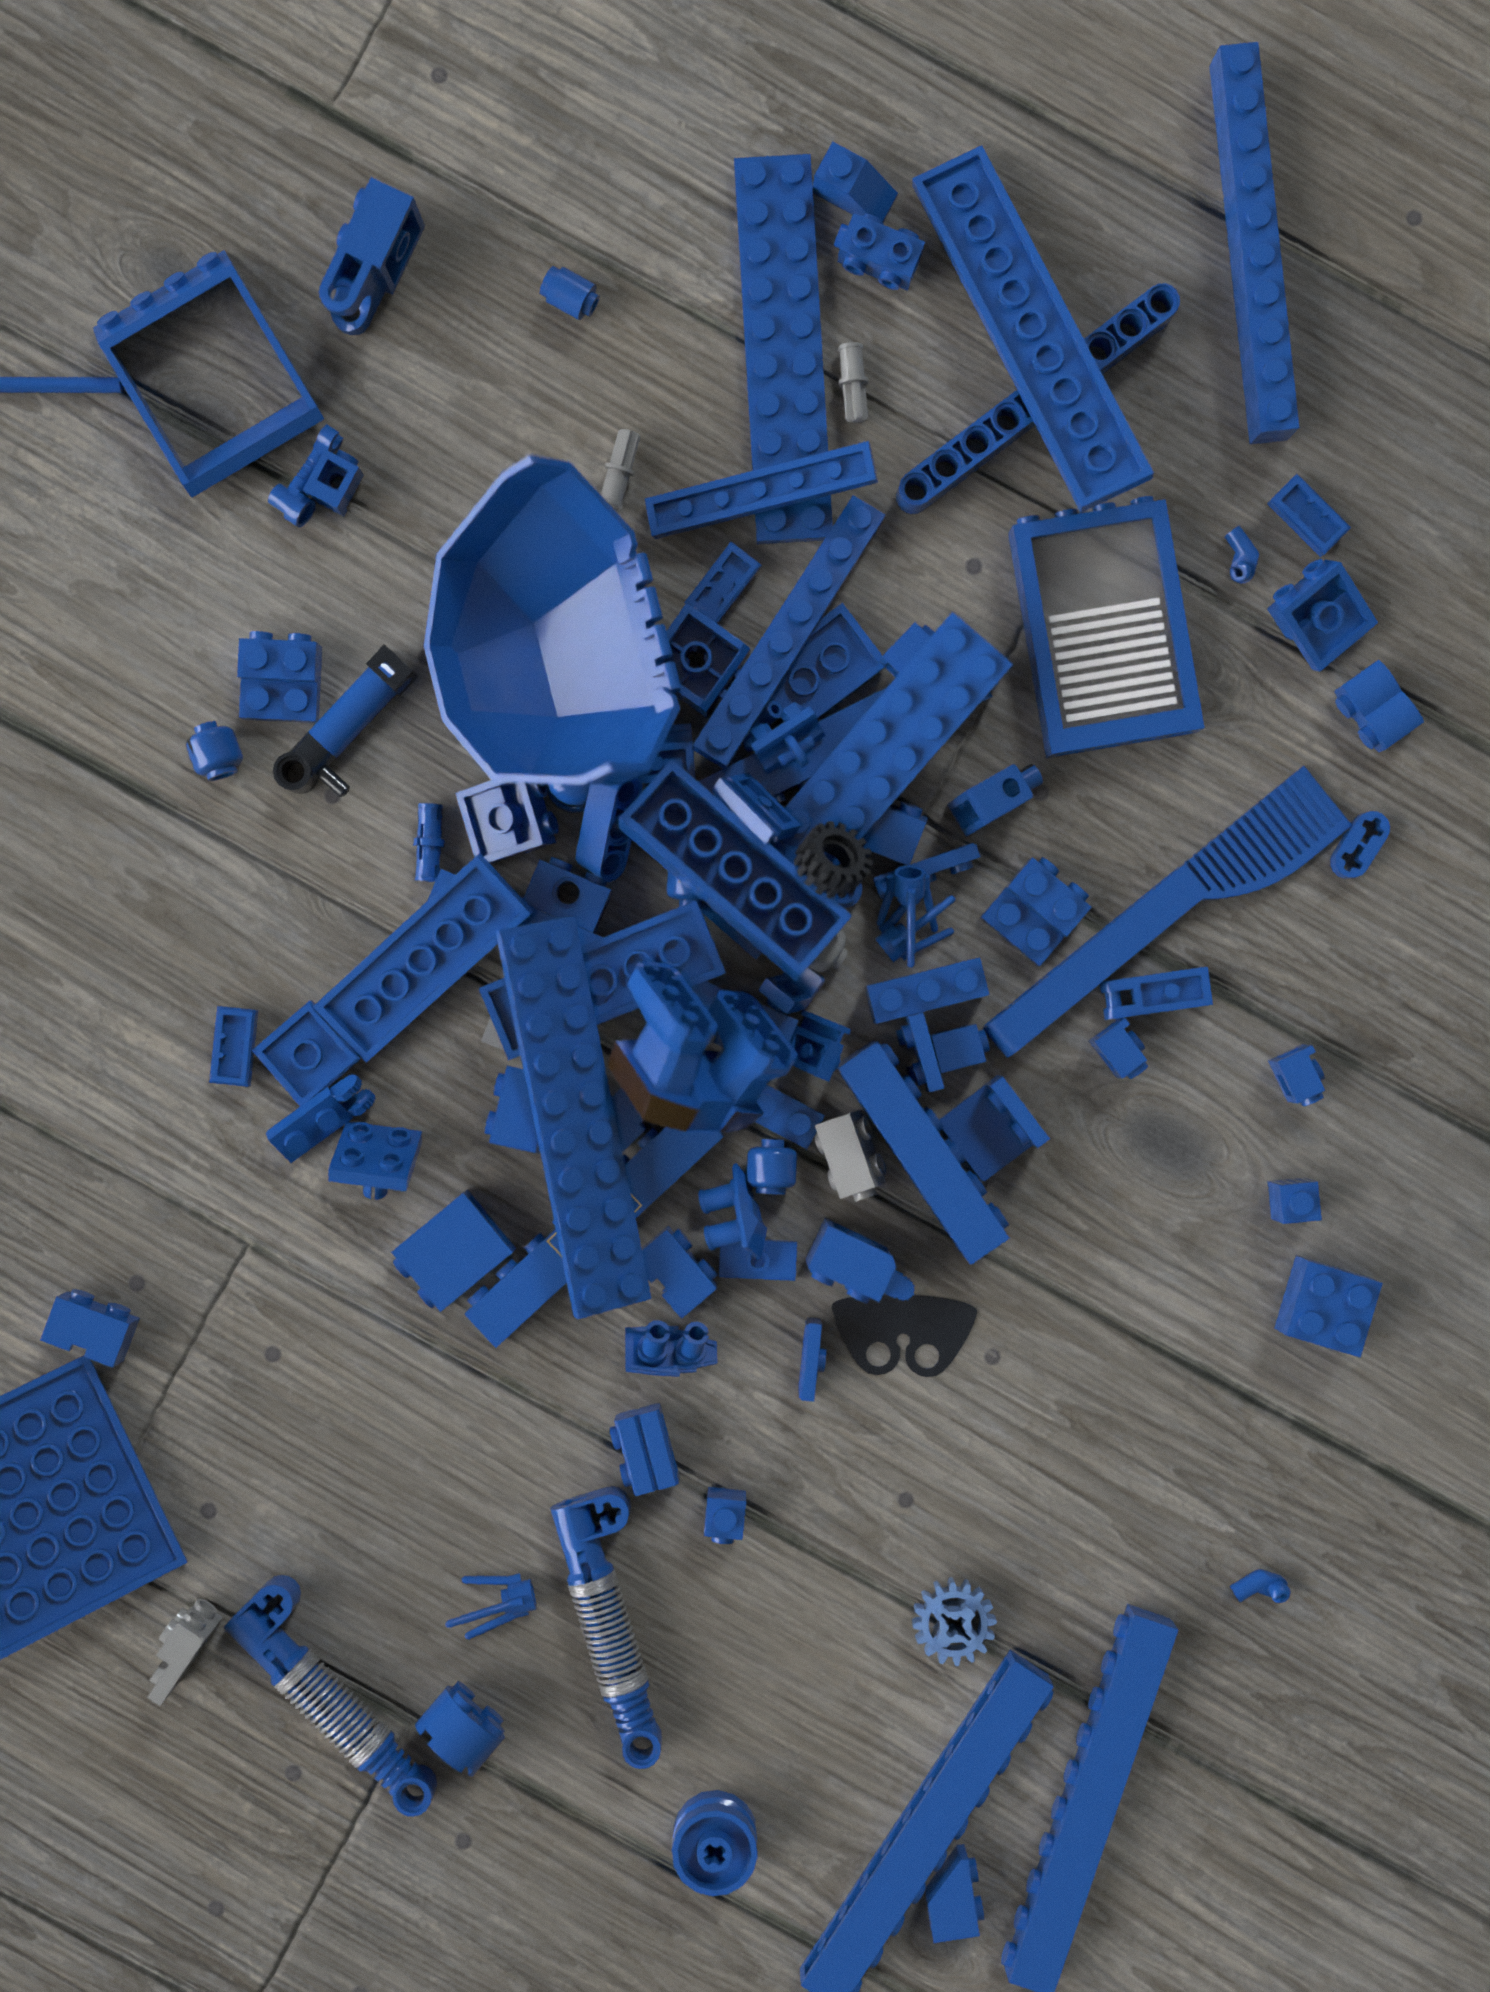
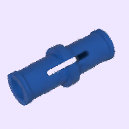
[413,803,445,882]

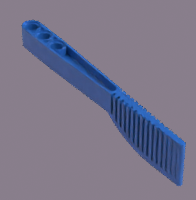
[982,765,1352,1058]

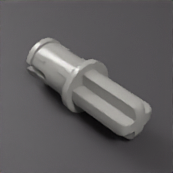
[838,342,869,423]
[601,429,640,509]

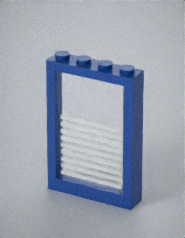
[1008,496,1205,759]

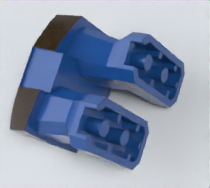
[607,961,798,1132]

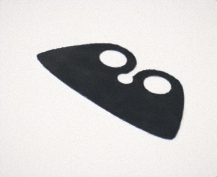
[832,1295,977,1377]

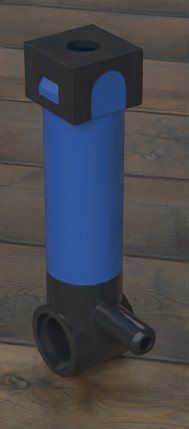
[273,644,418,797]

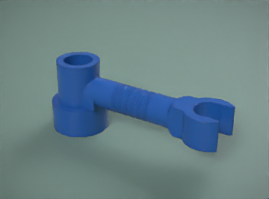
[268,424,344,528]

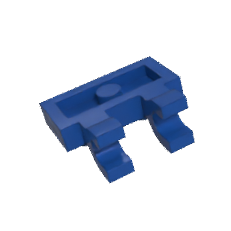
[895,1012,945,1092]

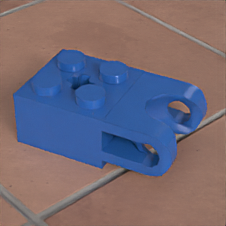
[319,177,425,335]

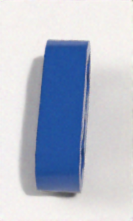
[1330,811,1390,879]

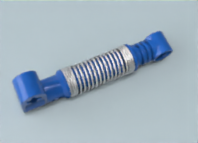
[550,1486,662,1769]
[223,1575,437,1817]

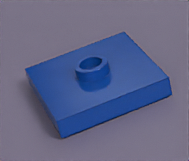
[252,1000,362,1106]

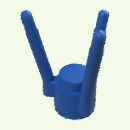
[876,865,938,968]
[875,895,955,963]
[445,1573,537,1640]

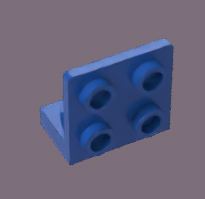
[939,1075,1050,1181]

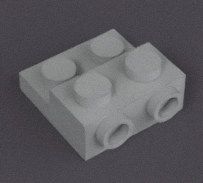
[147,1599,223,1706]

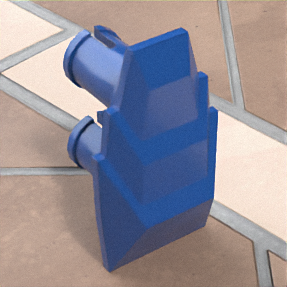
[698,1163,767,1260]
[625,1320,718,1377]

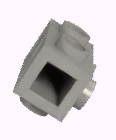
[815,1110,886,1202]

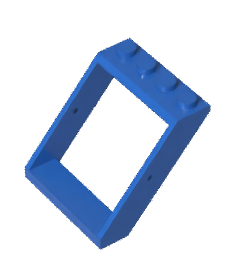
[93,250,324,498]

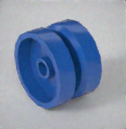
[672,1790,758,1896]

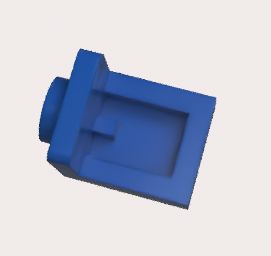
[758,967,825,1014]

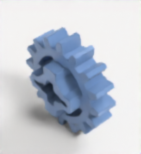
[912,1577,997,1666]

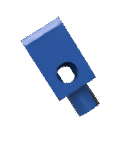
[947,764,1043,837]

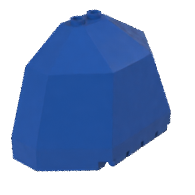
[424,455,681,785]

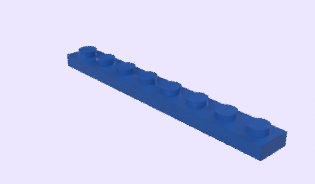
[692,495,886,770]

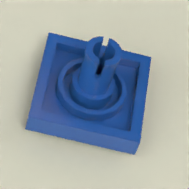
[328,1121,422,1200]

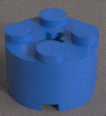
[415,1681,505,1777]

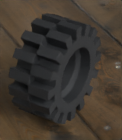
[794,821,873,899]

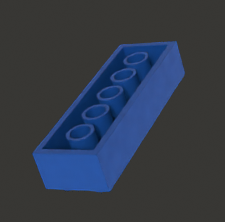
[618,759,852,981]
[837,1040,1010,1265]

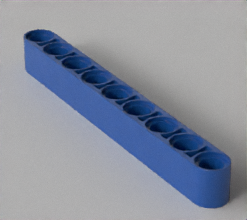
[896,283,1180,514]

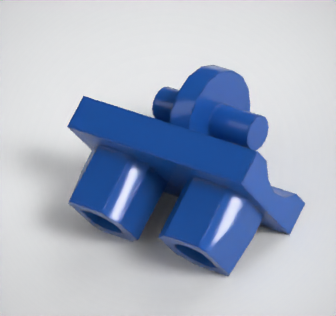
[749,702,826,774]

